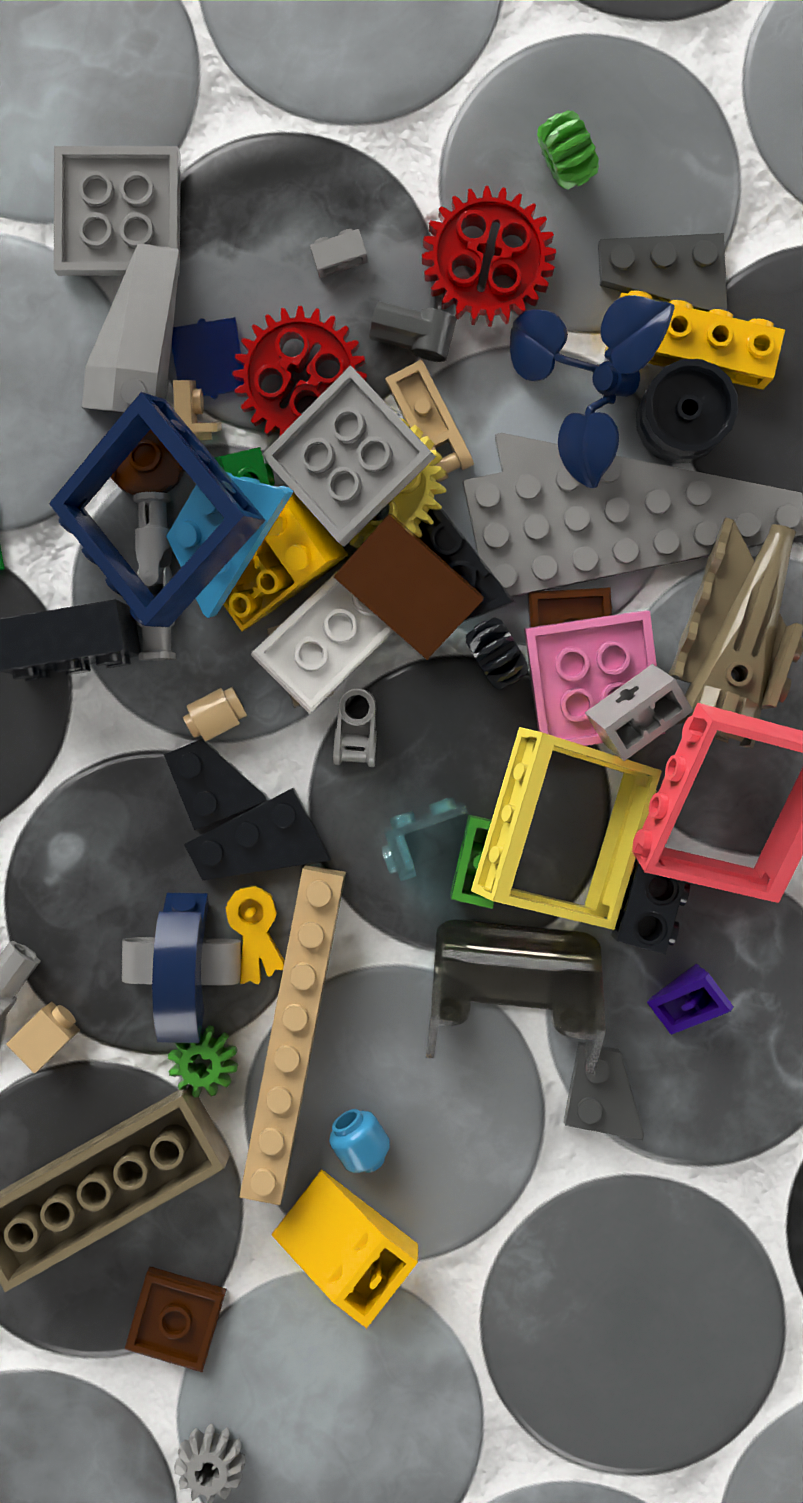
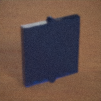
[171,317,244,399]

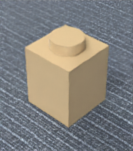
[6,1002,80,1074]

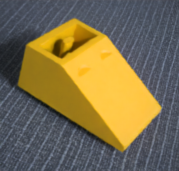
[223,492,348,631]
[271,1169,418,1329]

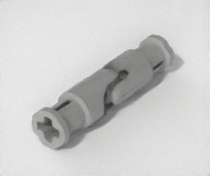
[133,492,176,661]

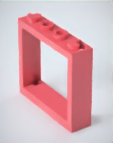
[632,703,803,903]

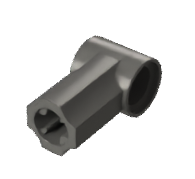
[369,301,457,362]

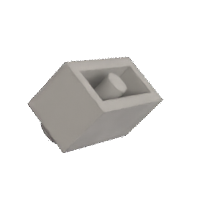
[310,229,368,278]

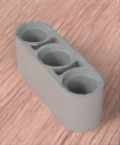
[122,937,241,985]

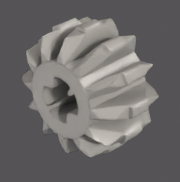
[174,1423,246,1503]

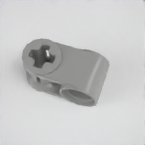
[333,688,377,767]

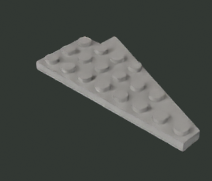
[463,433,803,597]

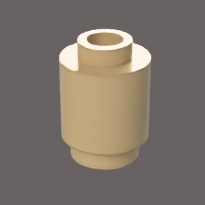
[183,687,248,742]

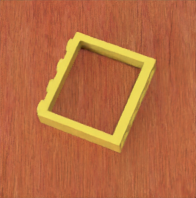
[471,727,662,930]

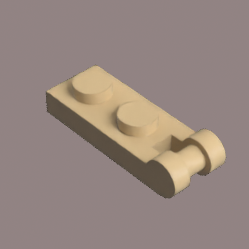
[385,359,474,483]

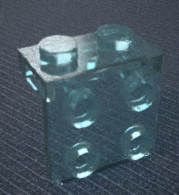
[382,797,468,881]

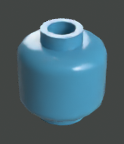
[329,1109,390,1173]

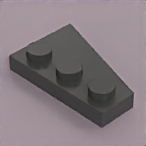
[598,233,727,312]

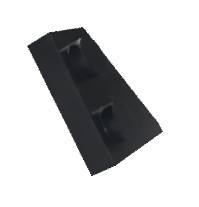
[164,739,269,830]

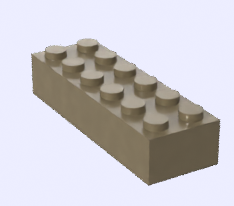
[0,1084,231,1292]

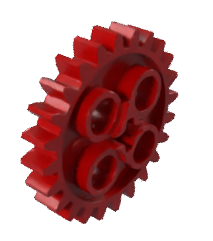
[422,186,556,327]
[232,306,367,437]

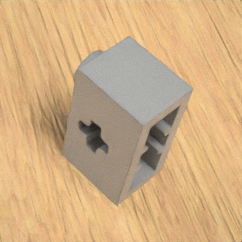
[585,664,693,761]

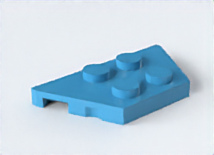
[166,472,294,618]

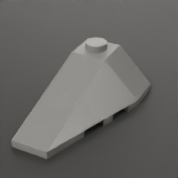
[82,243,181,414]

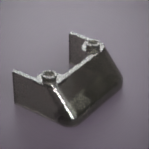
[426,920,606,1074]

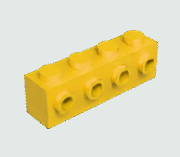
[604,291,785,390]

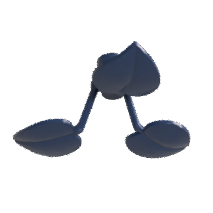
[510,295,675,488]

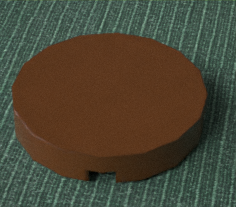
[111,429,185,496]

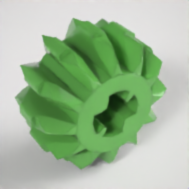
[537,110,599,190]
[168,1026,239,1097]

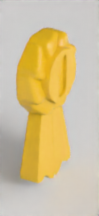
[226,886,285,985]

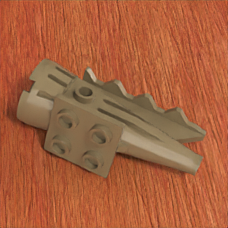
[668,517,803,749]

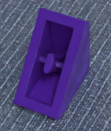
[647,964,734,1035]

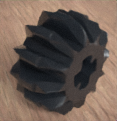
[466,617,529,690]

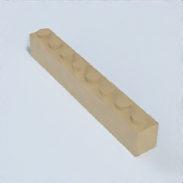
[239,864,346,1205]

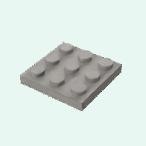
[54,146,181,276]
[262,365,436,546]

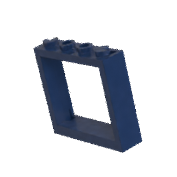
[49,392,266,627]

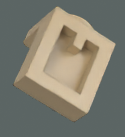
[173,380,222,440]

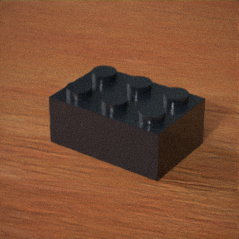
[0,599,141,681]

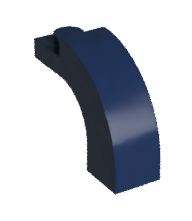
[152,893,209,1043]

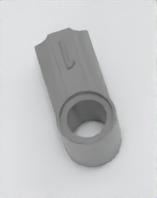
[0,941,41,1022]

